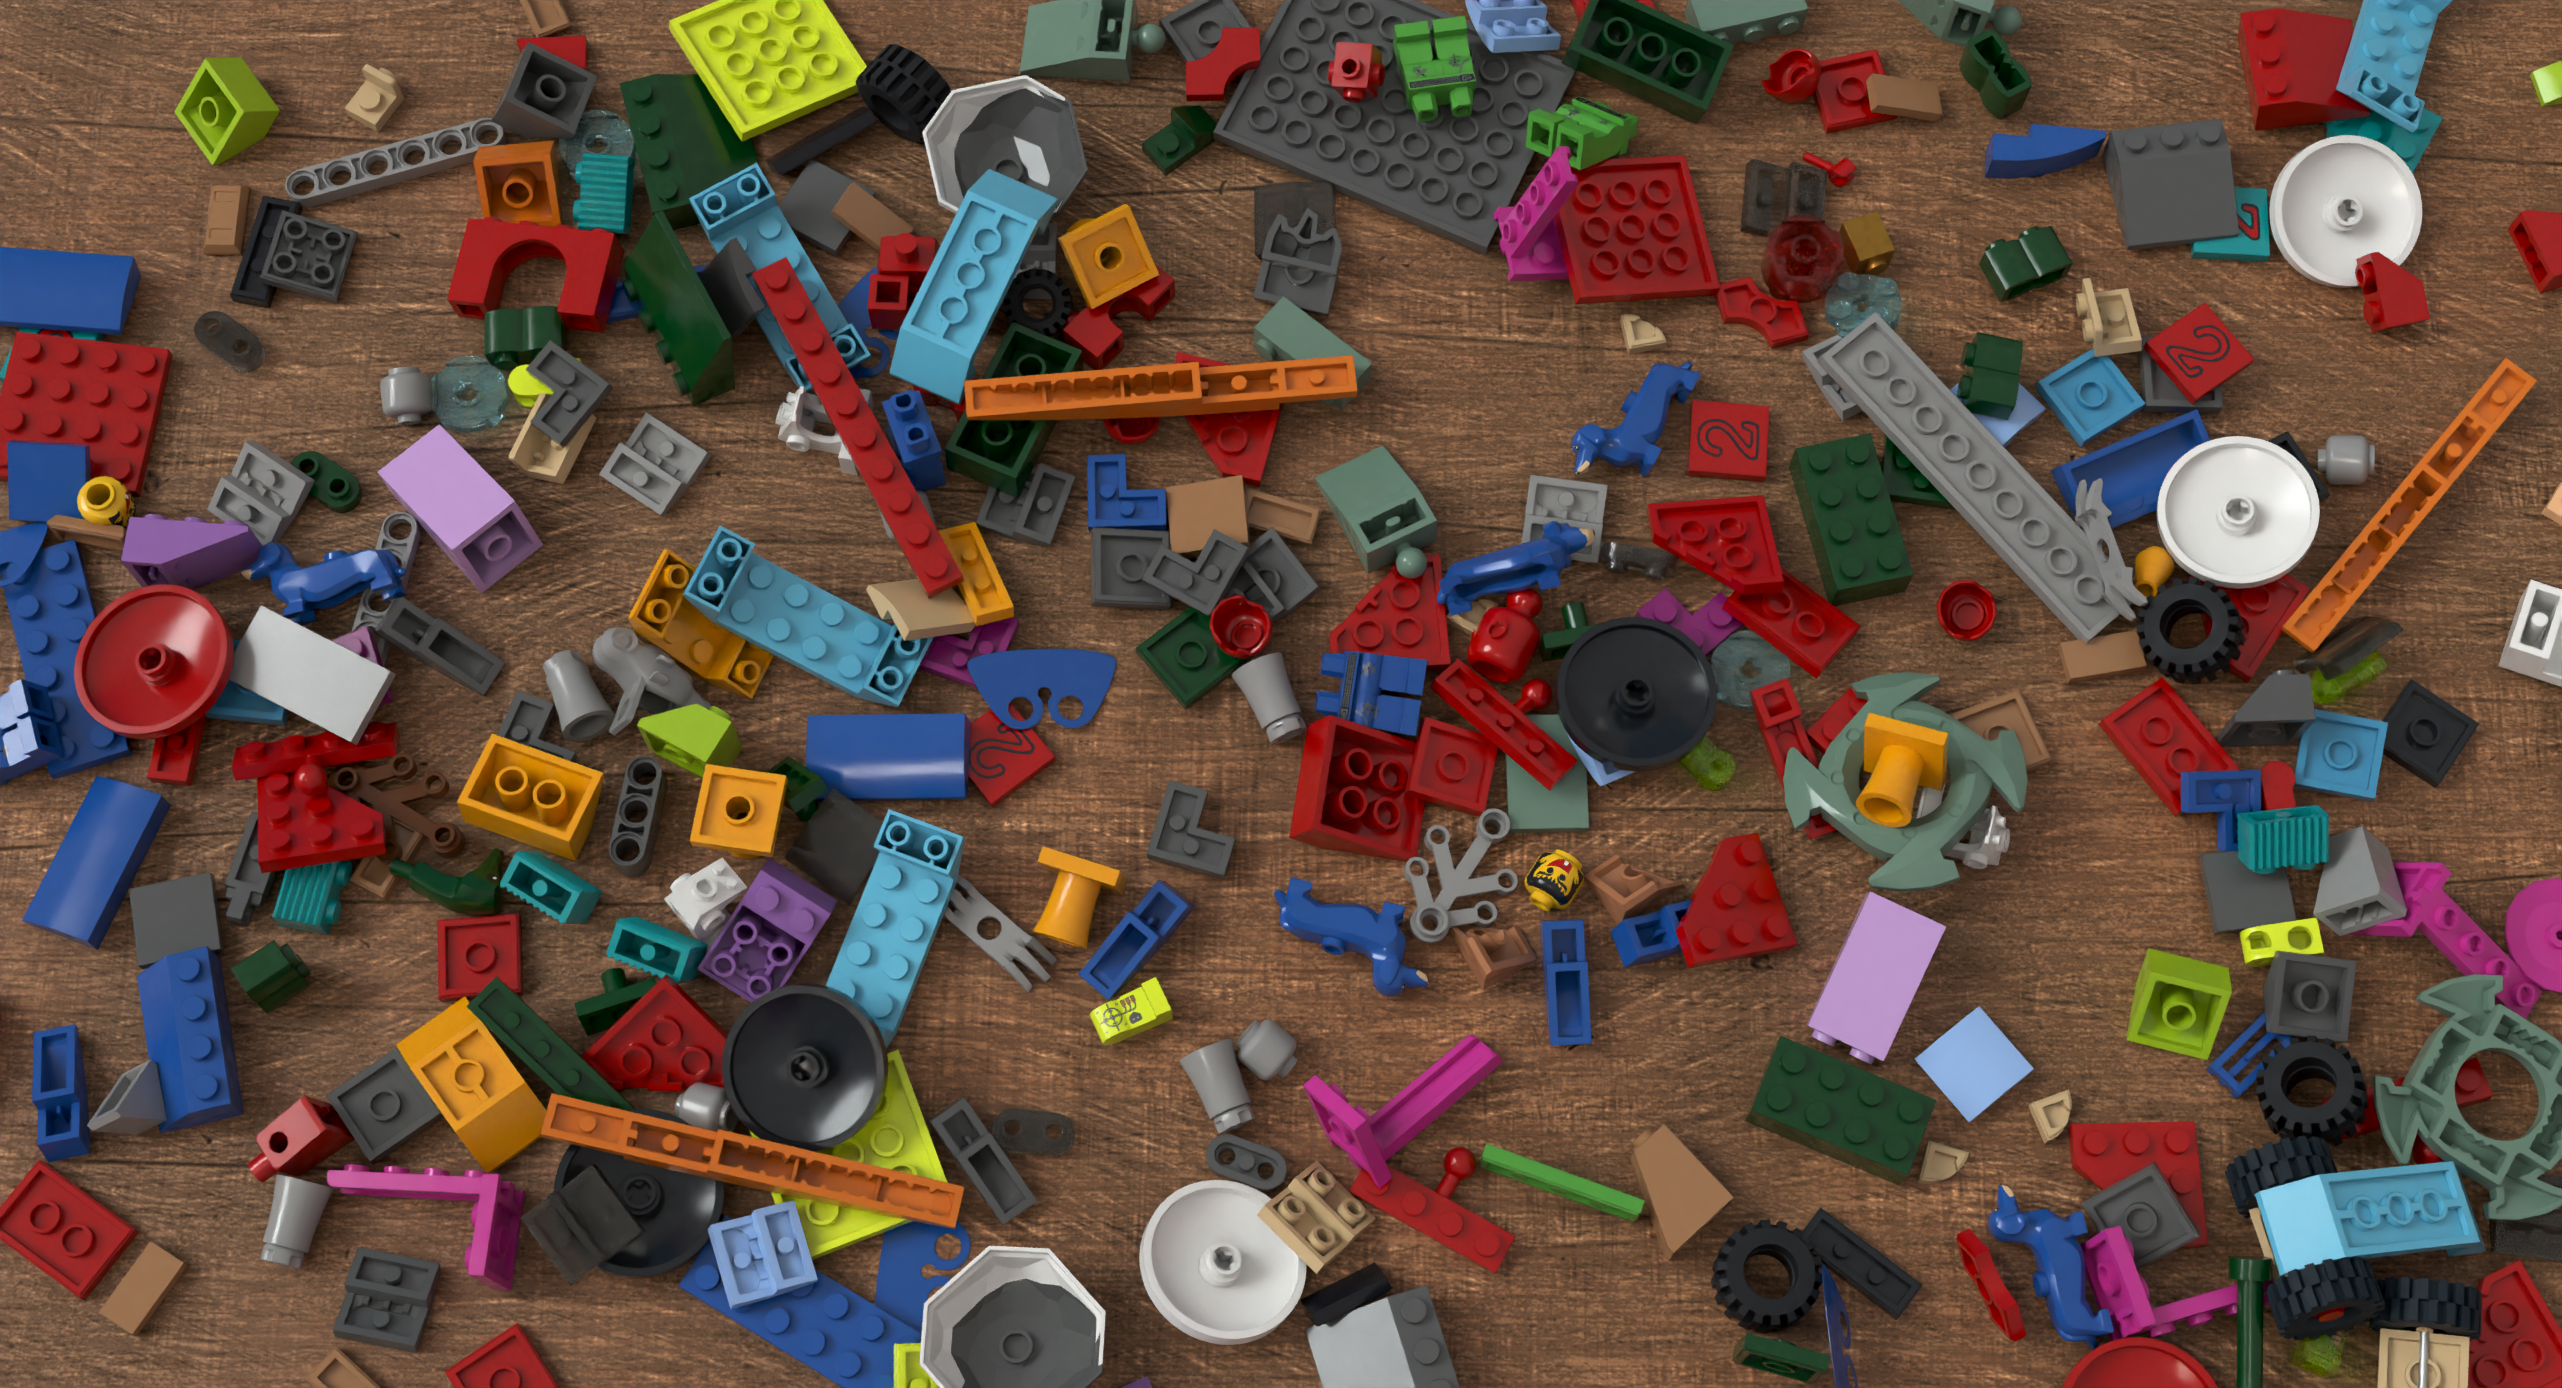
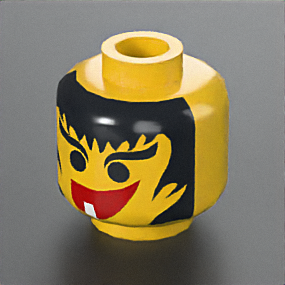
[77,476,136,528]
[1524,849,1584,912]

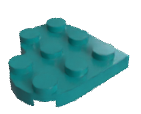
[2322,108,2443,173]

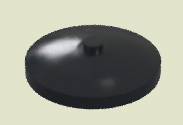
[1555,617,1717,772]
[722,983,888,1152]
[553,1109,724,1279]

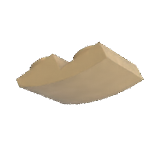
[866,579,975,641]
[1257,1161,1376,1274]

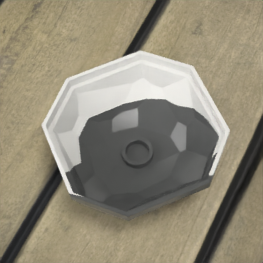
[922,75,1088,219]
[919,1246,1106,1388]

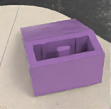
[121,514,262,590]
[697,858,838,1003]

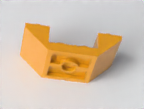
[628,549,774,699]
[396,996,547,1174]

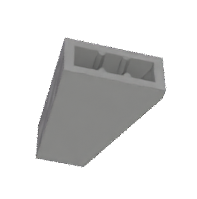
[2313,826,2407,936]

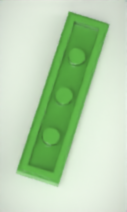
[1479,1143,1645,1223]

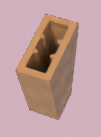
[1630,1124,1734,1260]

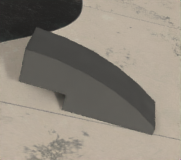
[374,597,505,696]
[927,1096,1037,1225]

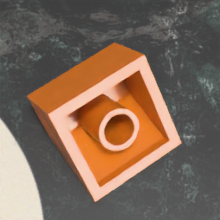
[473,140,562,227]

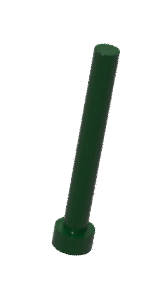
[2228,1256,2273,1388]

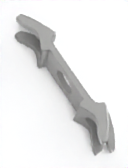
[2075,478,2148,621]
[943,874,1057,993]

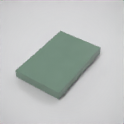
[1505,714,1589,833]

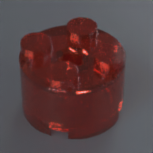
[1761,214,1844,303]

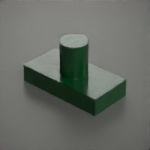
[1539,602,1601,662]
[766,756,828,821]
[575,968,656,1036]

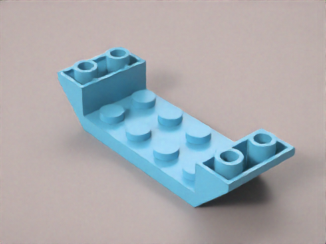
[2335,0,2453,133]
[689,163,871,392]
[889,169,1059,405]
[682,525,933,707]
[826,809,965,1049]
[2255,1161,2486,1276]

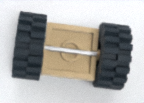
[2225,1136,2385,1340]
[2369,1277,2482,1388]

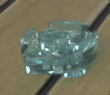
[559,110,637,179]
[1824,272,1902,338]
[431,356,508,432]
[1710,630,1790,710]

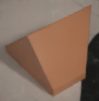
[1584,855,1684,925]
[1449,924,1538,990]

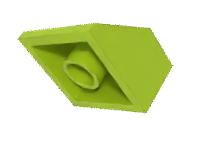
[174,57,280,166]
[637,703,742,779]
[2127,948,2232,1060]

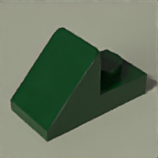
[1142,105,1217,176]

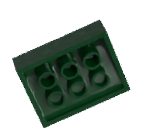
[619,74,760,230]
[622,210,735,407]

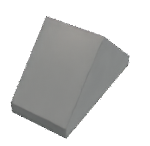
[87,1059,167,1134]

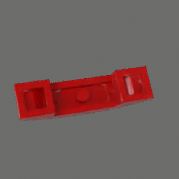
[1750,677,1836,840]

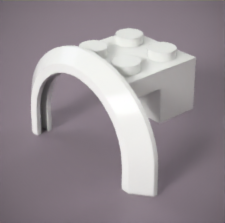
[2498,580,2562,687]

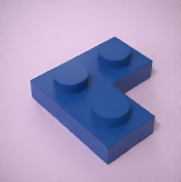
[1087,454,1167,533]
[2181,769,2261,852]

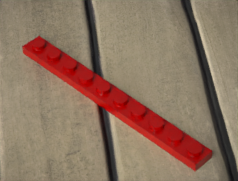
[752,257,964,599]

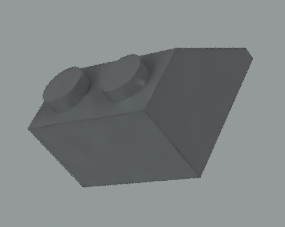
[491,42,597,138]
[2215,670,2316,747]

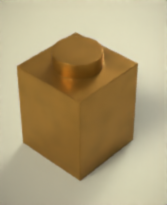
[1837,211,1895,278]

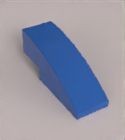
[1985,124,2106,179]
[1078,880,1196,1000]
[1610,900,1692,968]
[1540,918,1592,1046]
[32,1024,90,1162]

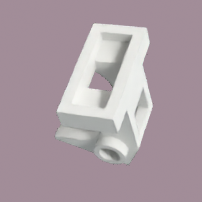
[775,386,874,476]
[1916,784,2010,869]
[664,857,748,952]

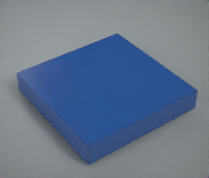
[7,440,91,522]

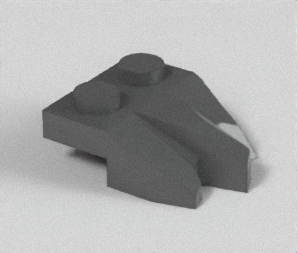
[1254,208,1342,317]
[1223,527,1322,623]

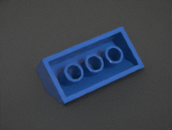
[137,946,244,1134]

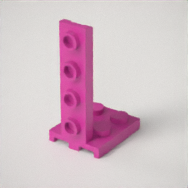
[1493,146,1578,282]
[2346,862,2543,1019]
[1303,1034,1503,1188]
[327,1164,526,1291]
[2080,1225,2274,1341]

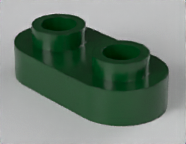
[291,451,362,513]

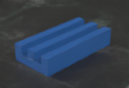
[2206,1012,2291,1099]

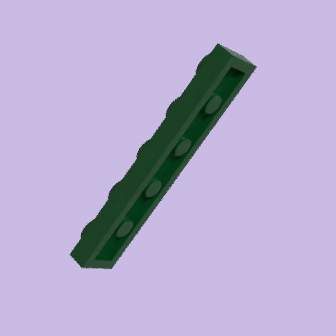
[466,976,636,1110]

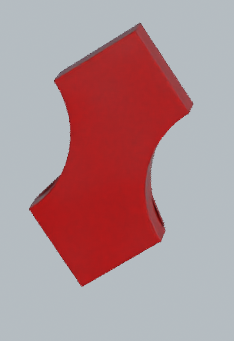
[1186,28,1260,101]
[1714,277,1809,349]
[1956,1229,2026,1342]

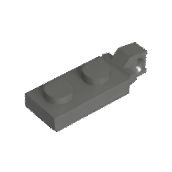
[224,811,277,927]

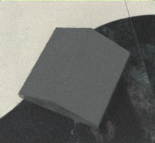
[2263,951,2356,1042]

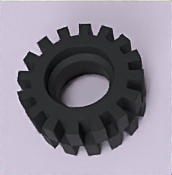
[1002,268,1073,337]

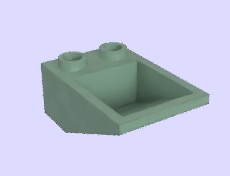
[1020,0,1166,81]
[1898,0,2022,48]
[1314,445,1437,579]

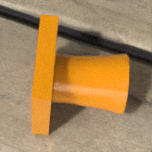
[1057,204,1159,309]
[1856,713,1949,828]
[690,764,788,859]
[1033,846,1127,949]

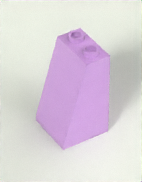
[377,424,543,594]
[1807,891,1946,1065]

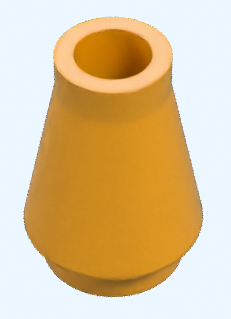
[2135,546,2174,598]

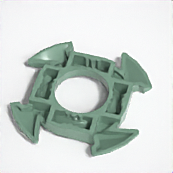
[1783,672,2028,892]
[2373,974,2562,1220]

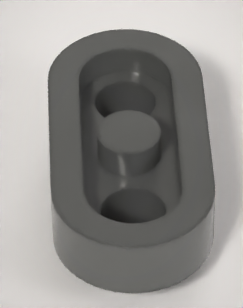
[1206,1134,1287,1193]

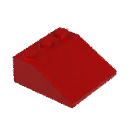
[2237,8,2370,131]
[1289,715,1425,862]

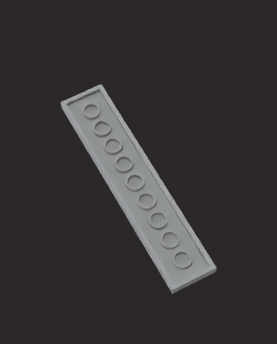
[1818,312,2135,643]

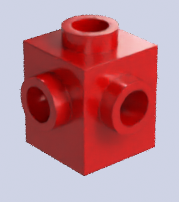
[1328,42,1385,102]

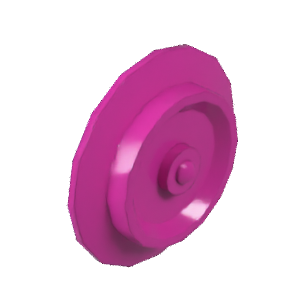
[2504,878,2562,994]

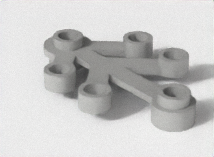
[1403,808,1518,944]

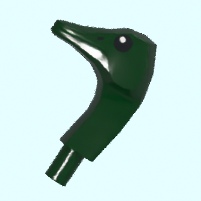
[390,848,504,916]

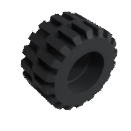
[856,44,952,145]
[2136,577,2245,685]
[2256,1035,2368,1147]
[1711,1219,1823,1333]

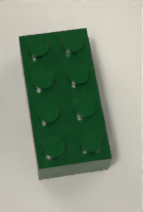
[1561,0,1734,124]
[945,322,1083,498]
[1789,433,1913,606]
[1745,1036,1936,1185]

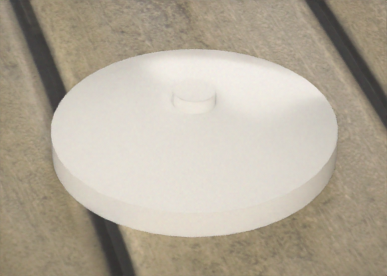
[2269,135,2422,288]
[2157,436,2320,589]
[1139,1180,1307,1345]

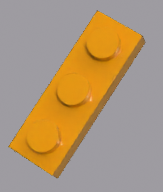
[938,522,1014,626]

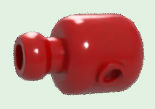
[1467,588,1542,684]

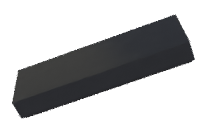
[766,106,877,176]
[230,196,303,309]
[1801,1207,1922,1320]

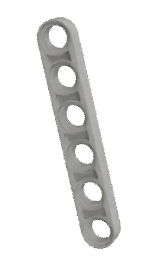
[285,118,507,208]
[352,512,421,666]

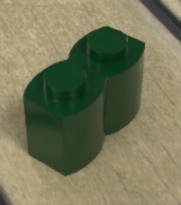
[1959,29,2031,120]
[1979,226,2073,302]
[484,306,567,371]
[1957,332,2023,420]
[231,940,312,1014]

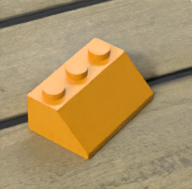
[457,734,604,861]

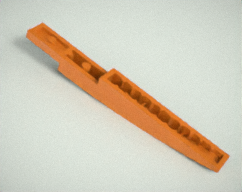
[964,355,1357,420]
[2281,358,2538,653]
[540,1093,965,1229]

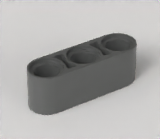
[609,755,668,878]

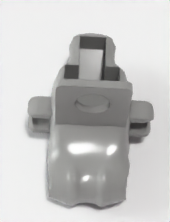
[592,627,711,735]

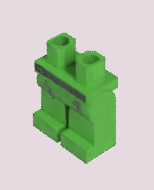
[1393,16,1476,122]
[1525,97,1638,170]

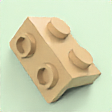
[2076,278,2142,357]
[508,393,596,484]

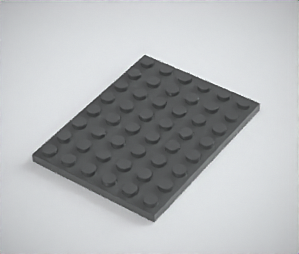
[1213,0,1577,255]

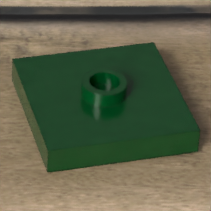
[1136,607,1247,710]
[1732,1333,1831,1384]

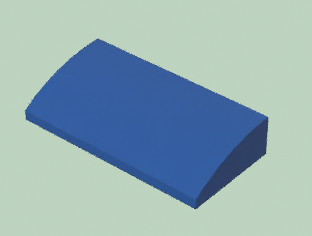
[0,247,141,335]
[2050,409,2210,532]
[806,713,971,801]
[22,776,171,950]

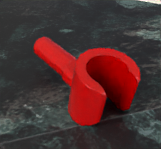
[1803,152,1856,187]

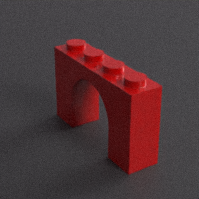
[447,217,625,333]

